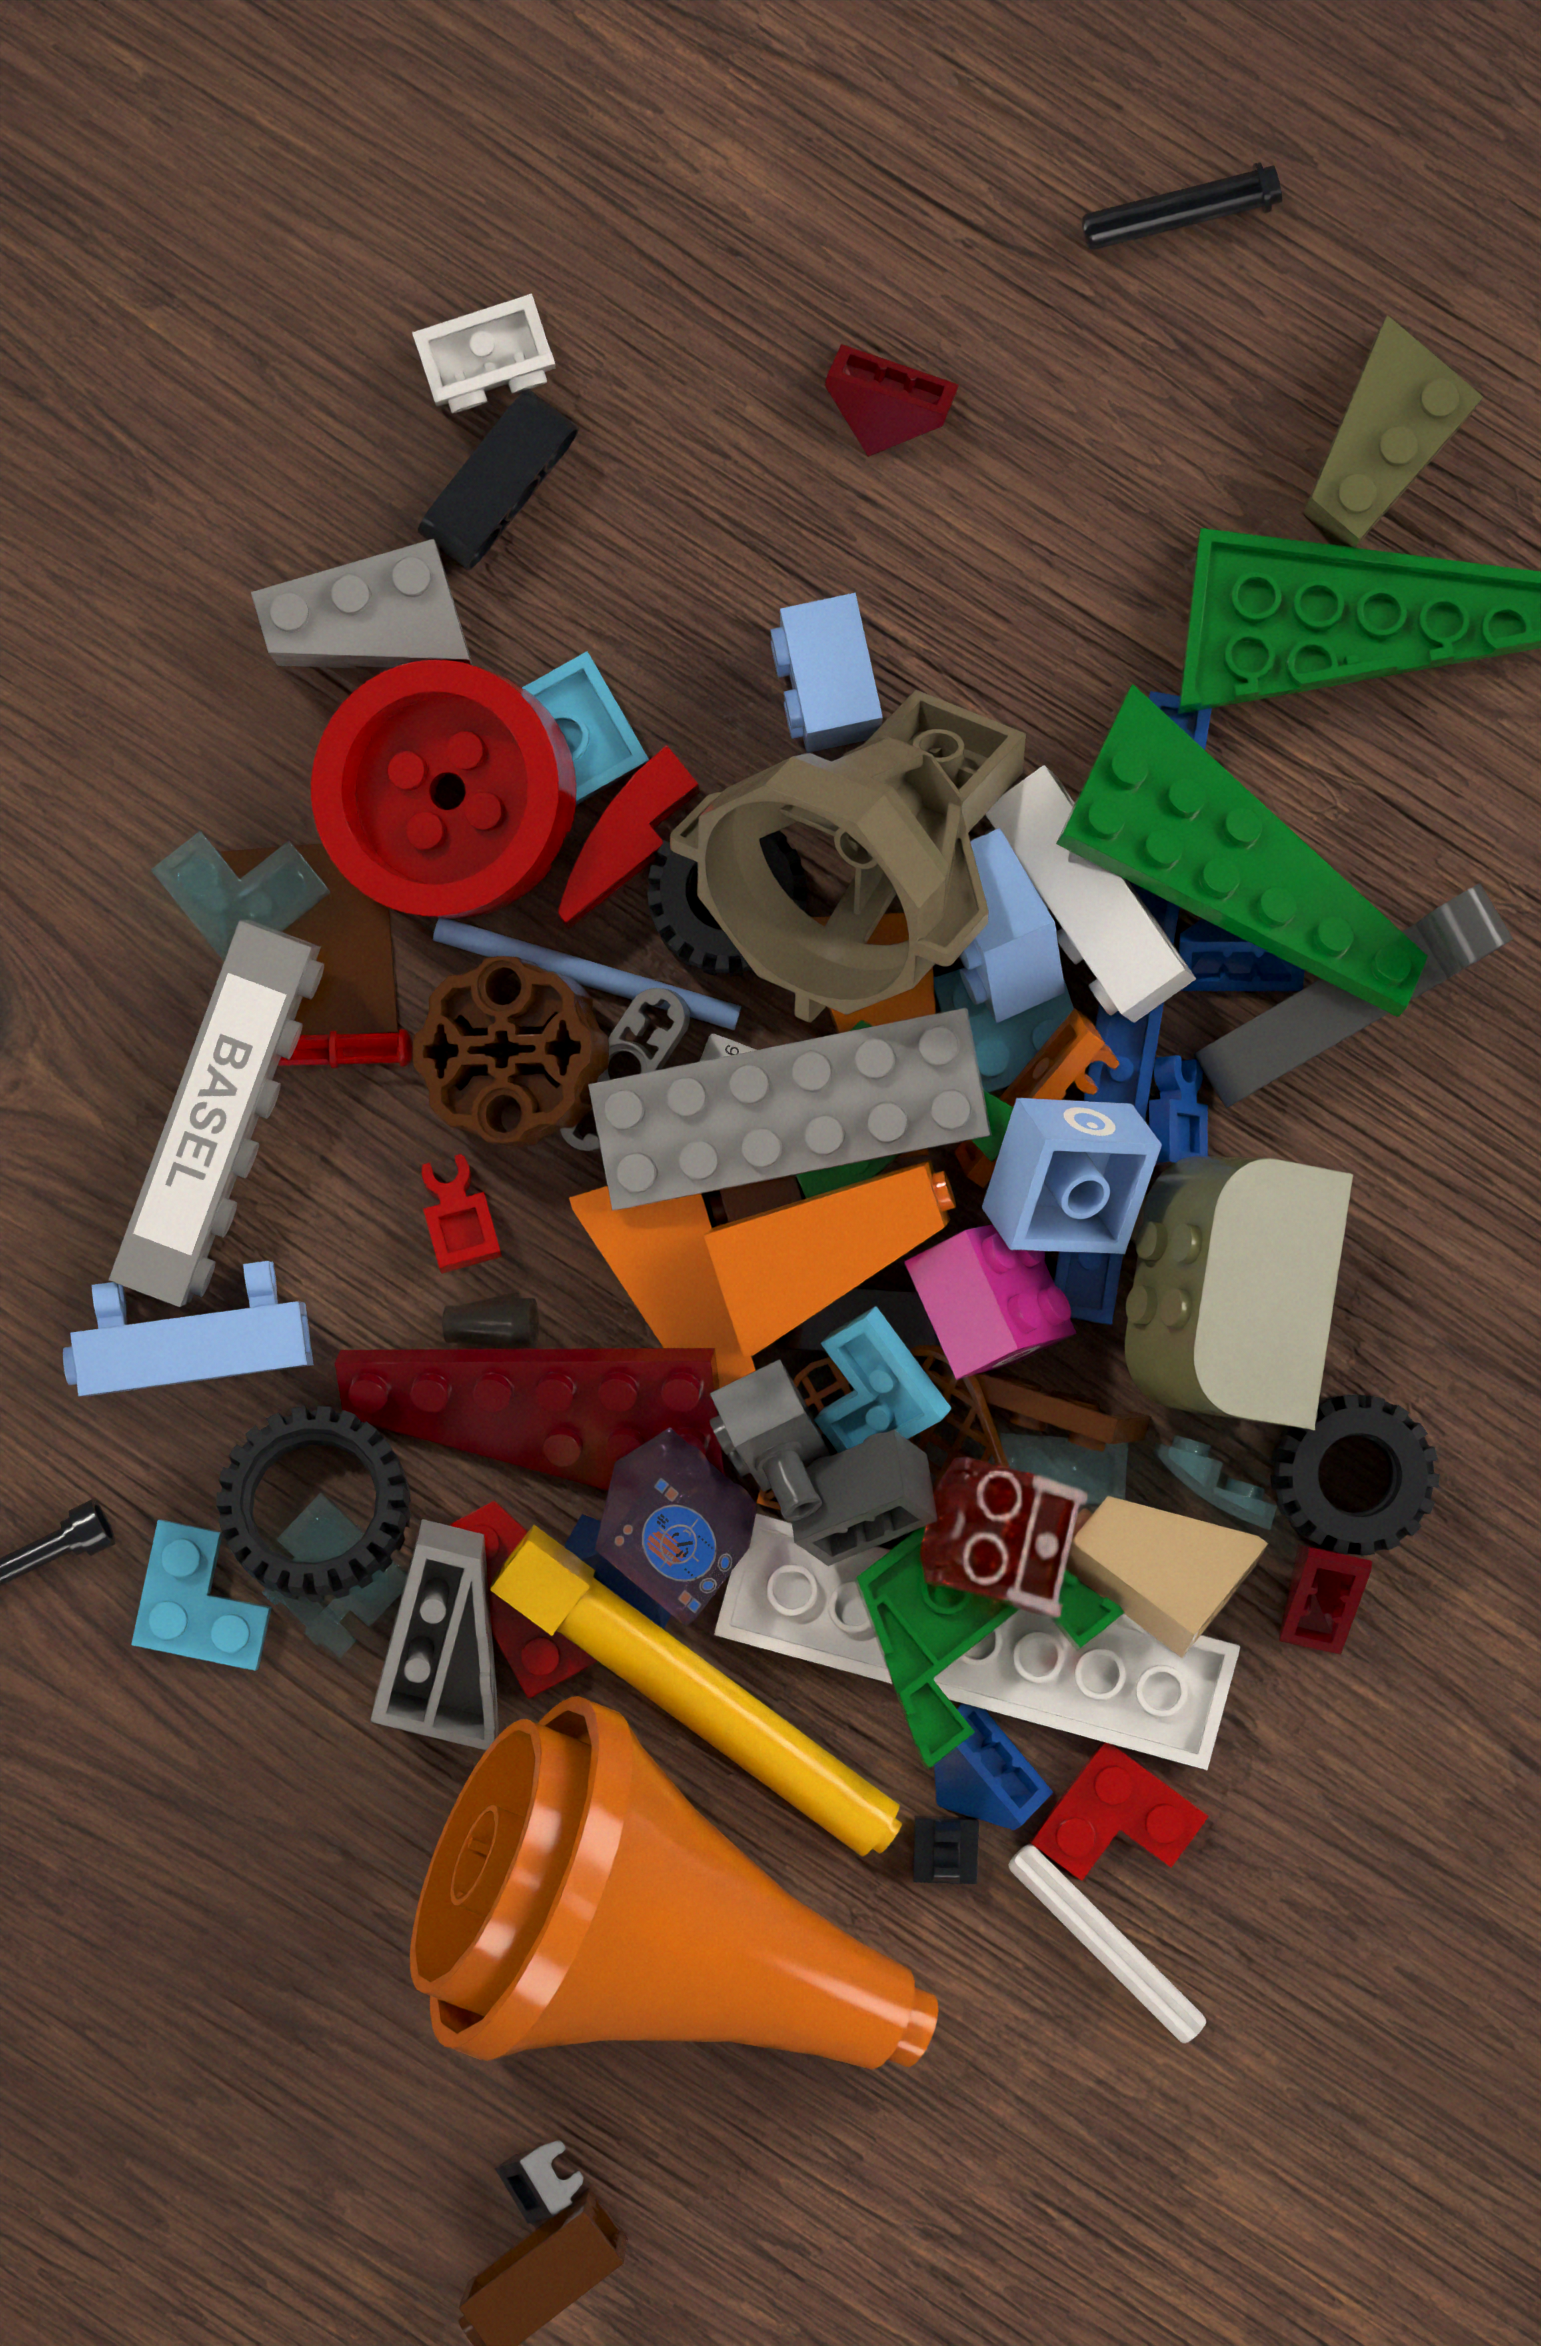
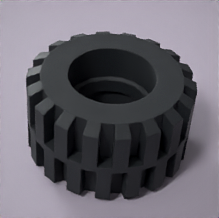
[647,830,807,977]
[1270,1394,1440,1556]

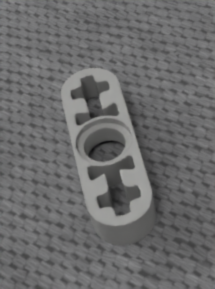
[560,988,690,1151]

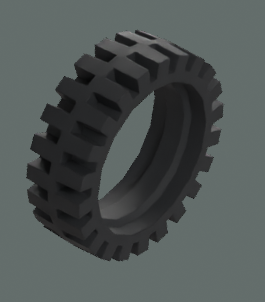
[216,1405,411,1602]

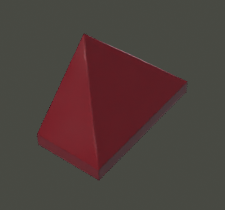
[824,344,959,457]
[1279,1544,1372,1655]

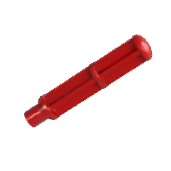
[278,1029,413,1068]

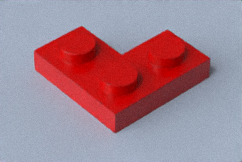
[1029,1741,1209,1881]

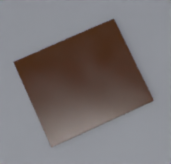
[221,843,398,1035]

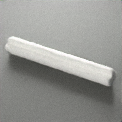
[1008,1844,1206,2044]

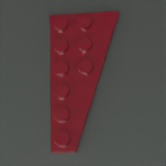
[335,1348,734,1524]

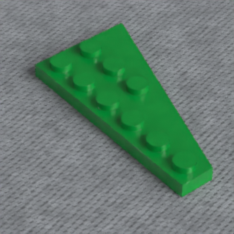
[1178,528,1541,714]
[1056,684,1428,1017]

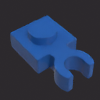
[1148,1055,1208,1167]

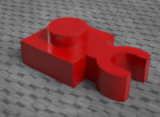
[422,1154,502,1274]

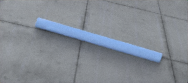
[433,918,742,1030]

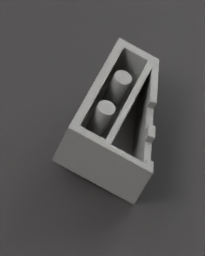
[251,539,472,668]
[370,1519,499,1750]

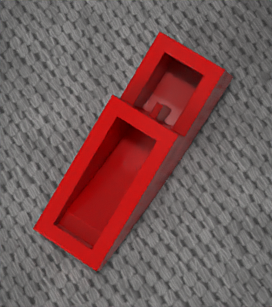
[558,745,700,929]

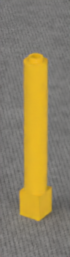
[490,1525,902,1857]

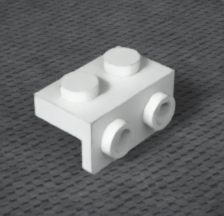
[412,294,556,413]

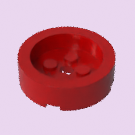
[311,660,576,919]

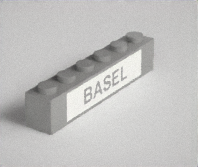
[109,920,324,1307]

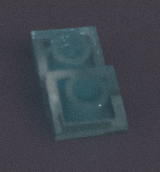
[1153,1435,1277,1530]

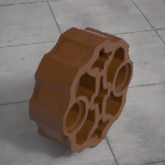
[413,956,609,1147]

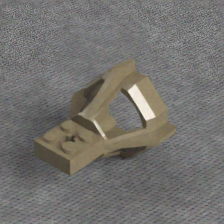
[670,690,1026,1023]

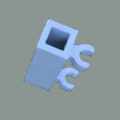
[63,1261,314,1396]

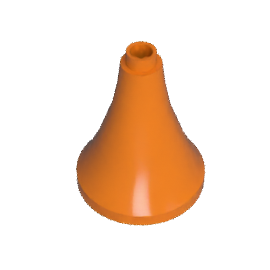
[410,1696,938,2070]

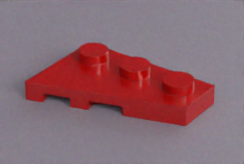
[448,1500,598,1699]

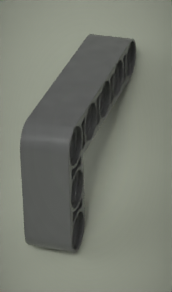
[1194,883,1513,1108]

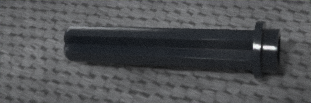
[1082,162,1282,250]

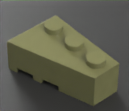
[1302,315,1483,548]

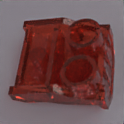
[920,1457,1088,1617]

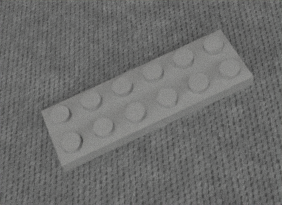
[588,1008,992,1210]

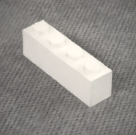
[985,765,1196,1023]

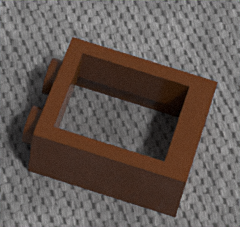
[458,2188,628,2346]

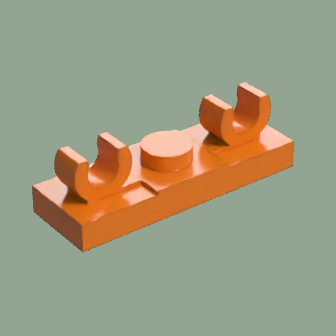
[954,1008,1119,1188]

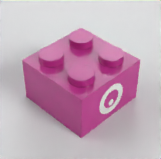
[905,1224,1077,1380]

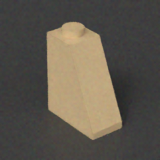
[1060,1496,1268,1658]

